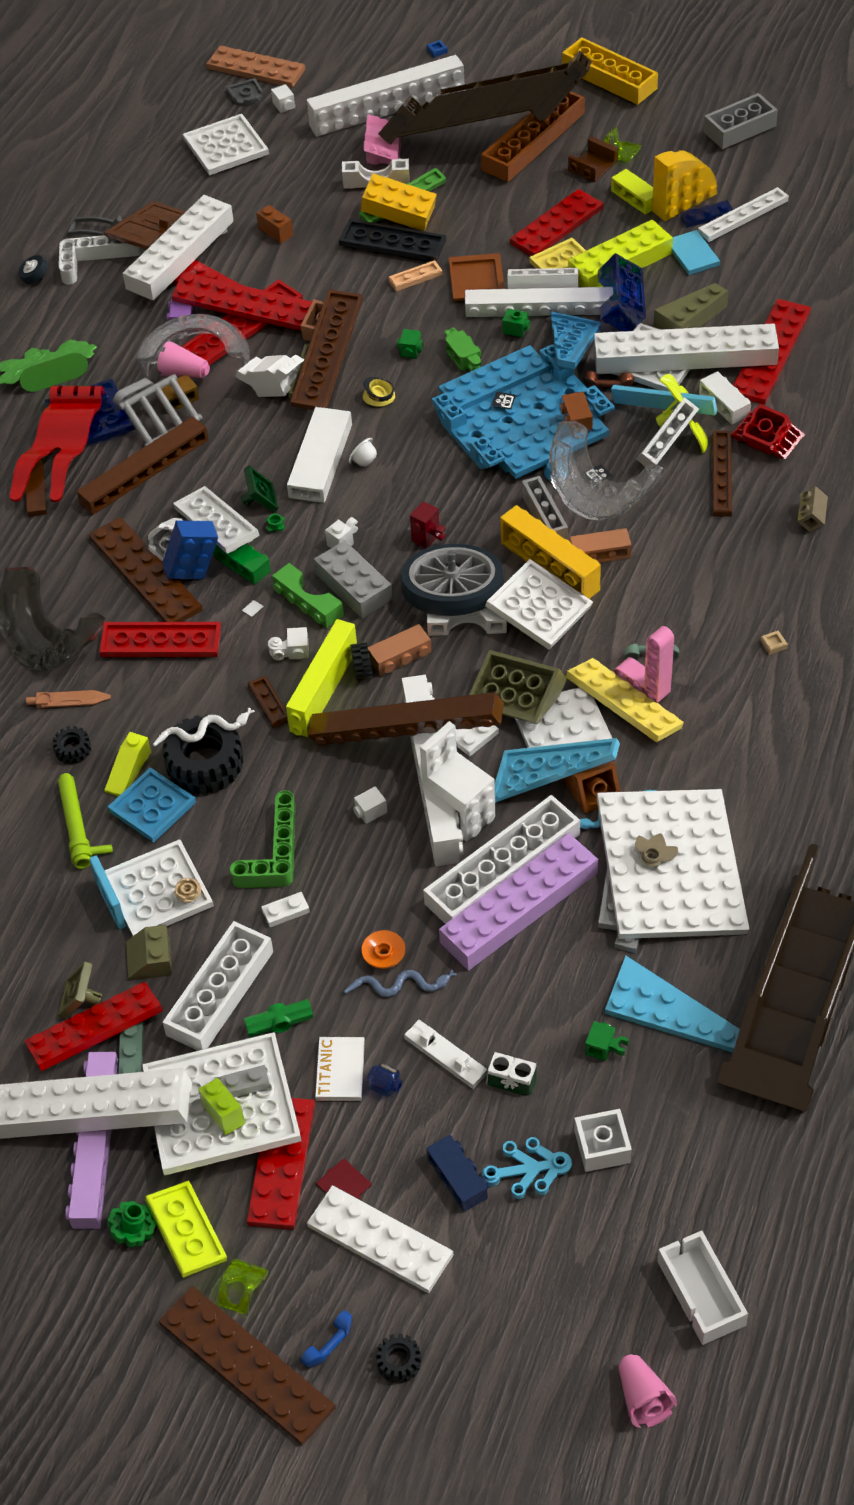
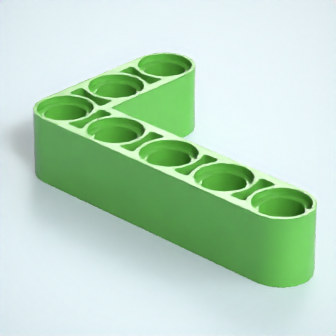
[230,790,296,888]

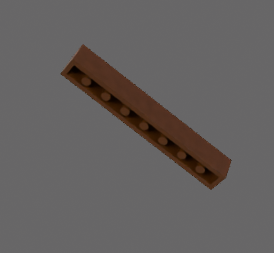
[77,416,208,515]

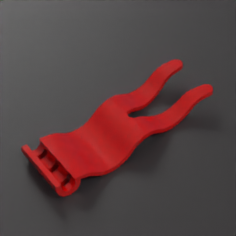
[9,386,104,502]

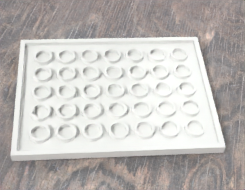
[597,789,750,939]

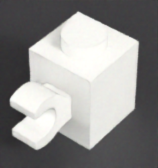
[325,517,358,548]

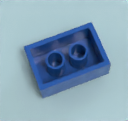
[162,520,218,579]

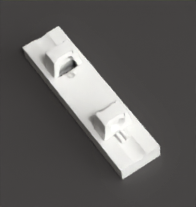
[404,1020,488,1089]

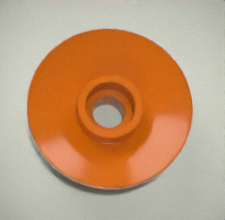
[362,930,405,969]

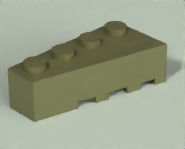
[653,283,728,330]

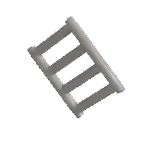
[119,374,203,446]

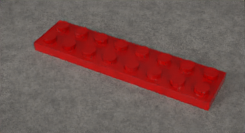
[172,272,312,331]
[181,279,303,365]
[733,299,811,405]

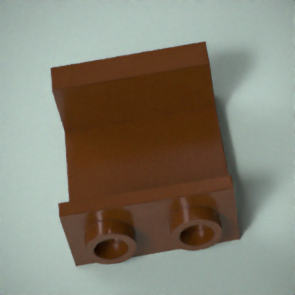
[568,136,618,182]

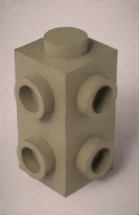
[797,486,828,532]

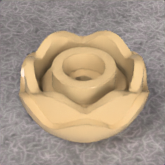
[174,878,201,903]

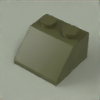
[126,925,172,981]

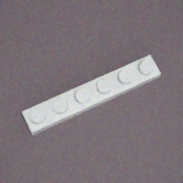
[698,187,789,242]

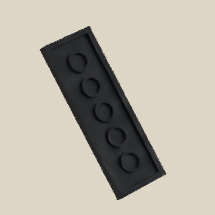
[339,219,447,262]

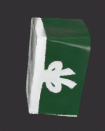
[486,1052,537,1096]

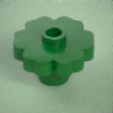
[107,1201,156,1247]

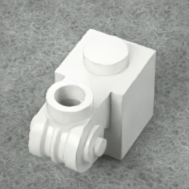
[268,627,309,660]

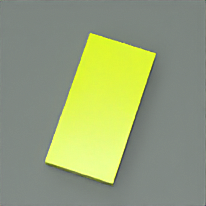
[145,1181,227,1277]

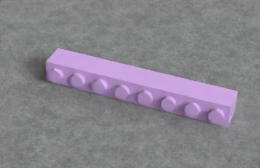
[66,1052,119,1229]

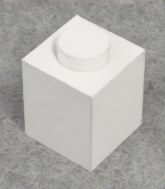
[271,84,295,113]
[353,786,387,824]

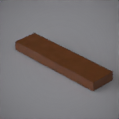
[26,458,47,517]

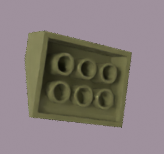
[469,650,567,724]

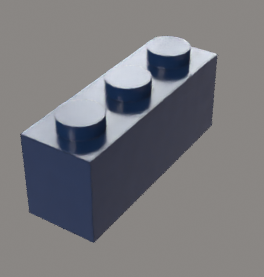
[426,1135,489,1212]

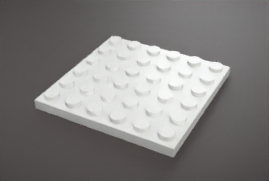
[142,1032,302,1175]

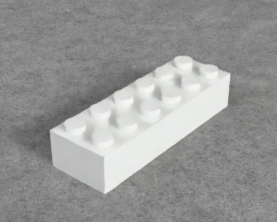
[163,921,273,1051]

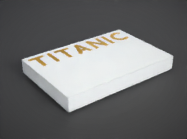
[316,1037,365,1101]

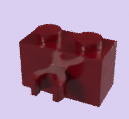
[410,501,446,549]

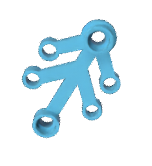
[482,1137,572,1199]

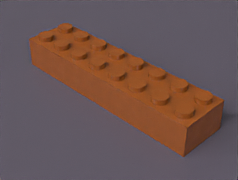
[481,91,585,182]

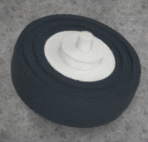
[18,255,48,284]

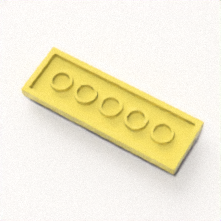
[566,658,684,742]

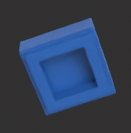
[426,40,448,58]

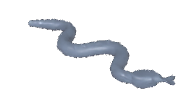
[344,970,457,997]

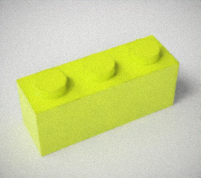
[611,169,653,215]

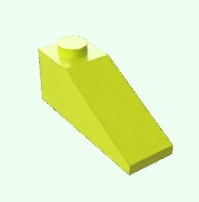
[105,732,151,797]

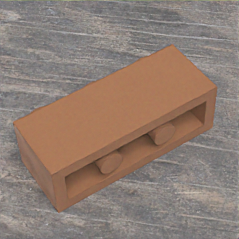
[570,528,632,563]
[368,624,432,676]

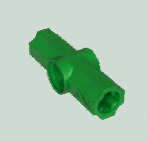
[244,999,314,1038]

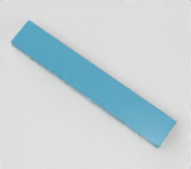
[611,385,717,415]

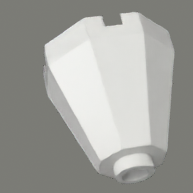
[148,518,183,561]

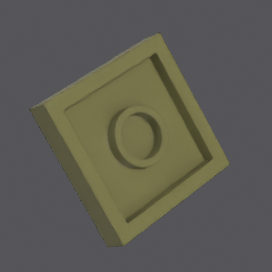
[57,961,102,1019]

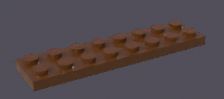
[290,289,363,410]
[89,517,203,622]
[159,1286,336,1446]

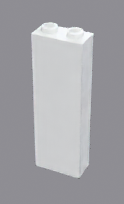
[287,407,352,503]

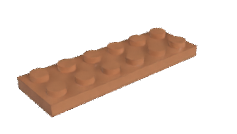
[206,46,305,88]

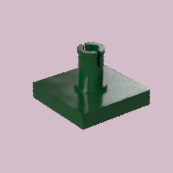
[240,465,279,513]

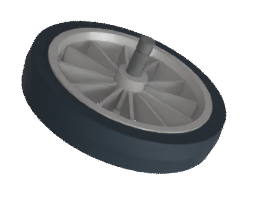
[401,544,504,616]

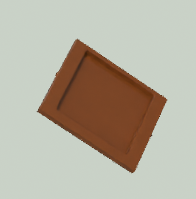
[449,253,505,301]

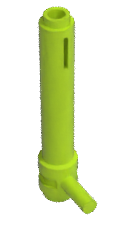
[58,773,113,869]

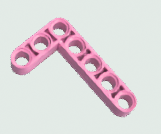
[613,626,674,703]

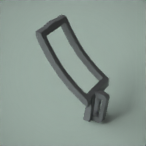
[67,215,122,236]

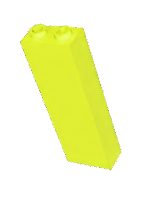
[286,619,357,737]

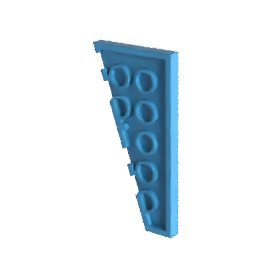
[550,311,602,370]

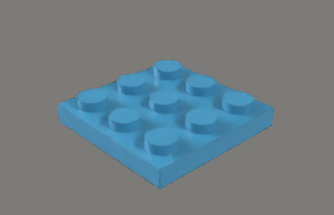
[108,767,196,843]

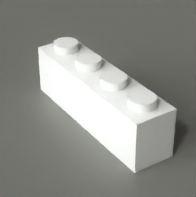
[508,268,578,289]
[636,397,699,471]

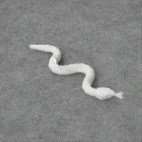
[153,708,255,746]

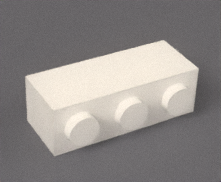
[699,371,751,425]

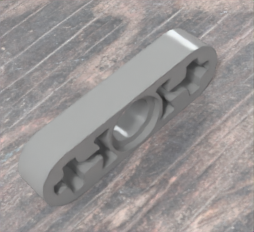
[113,378,154,406]

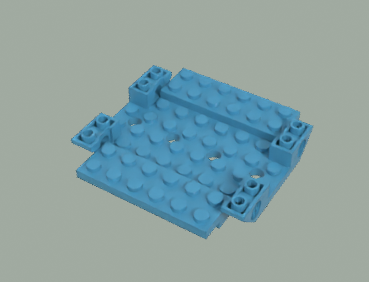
[432,344,615,479]

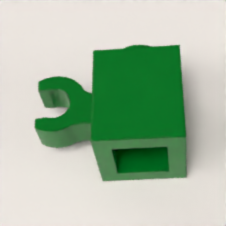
[585,1021,629,1061]

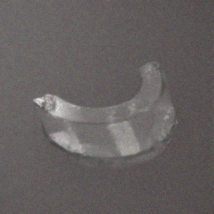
[137,314,250,377]
[549,421,665,521]

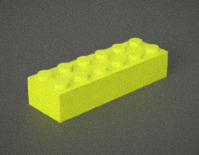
[568,219,673,287]

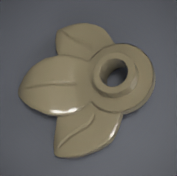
[635,833,678,867]

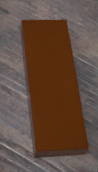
[248,675,288,728]

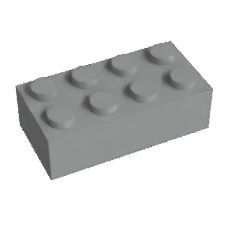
[703,93,778,149]
[314,540,393,619]

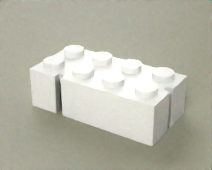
[657,1231,748,1345]

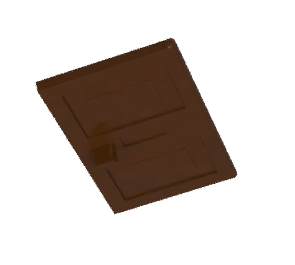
[103,201,186,250]

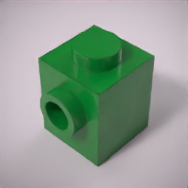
[502,309,530,338]
[397,329,423,359]

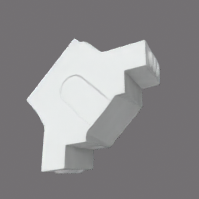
[235,355,304,397]

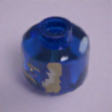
[367,1063,402,1097]

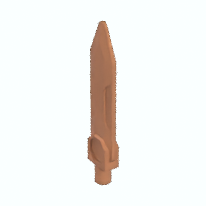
[26,690,111,709]

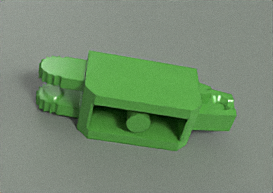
[444,327,481,372]

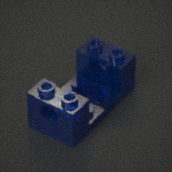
[598,253,646,332]

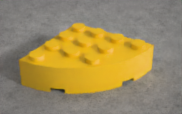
[652,150,717,221]

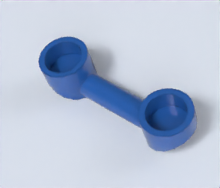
[300,1310,352,1368]

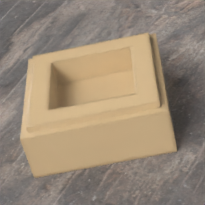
[760,630,788,655]

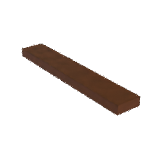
[712,430,732,516]

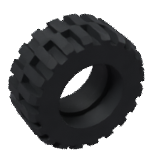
[162,715,243,794]

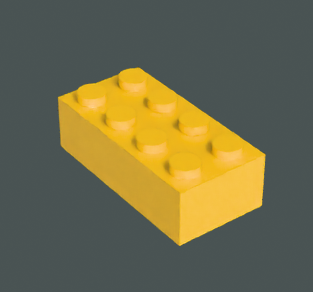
[360,173,437,231]

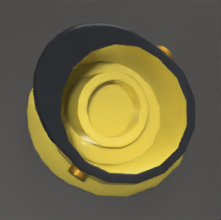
[362,377,395,407]

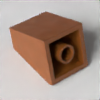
[562,761,621,813]

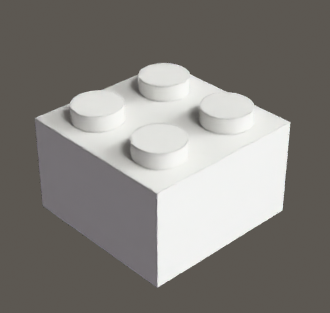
[574,1109,632,1172]

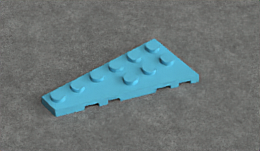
[494,738,620,802]
[605,956,740,1053]

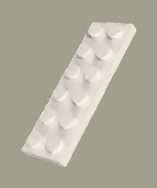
[173,486,260,553]
[307,1185,453,1294]

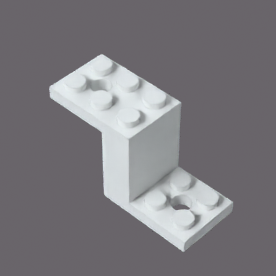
[420,721,495,842]

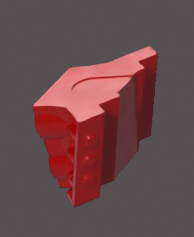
[731,404,805,459]

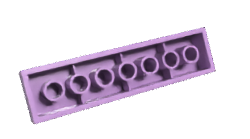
[439,833,598,971]

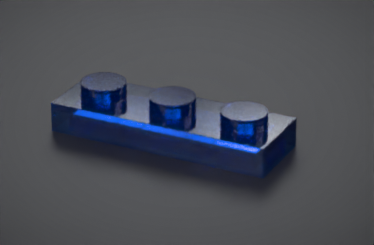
[680,200,734,228]

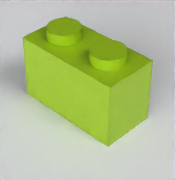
[198,1078,245,1135]

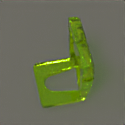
[604,127,642,162]
[218,1259,268,1314]

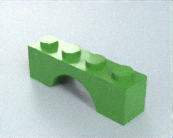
[272,563,344,628]

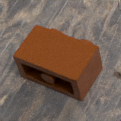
[256,205,293,243]
[559,391,593,434]

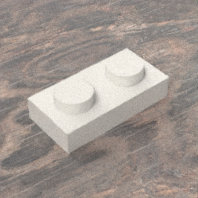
[261,892,310,927]

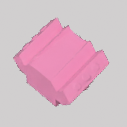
[364,114,402,165]

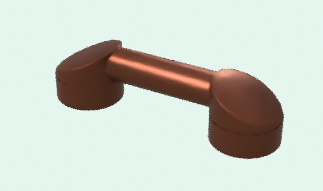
[583,371,634,387]

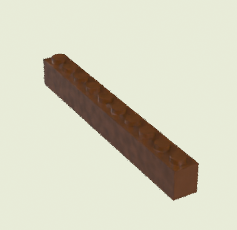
[308,692,504,746]

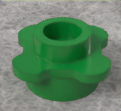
[266,514,285,532]

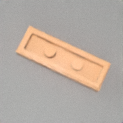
[388,260,442,291]

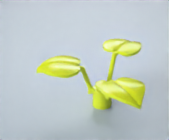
[656,374,708,454]

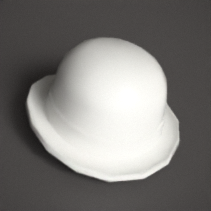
[349,438,377,467]

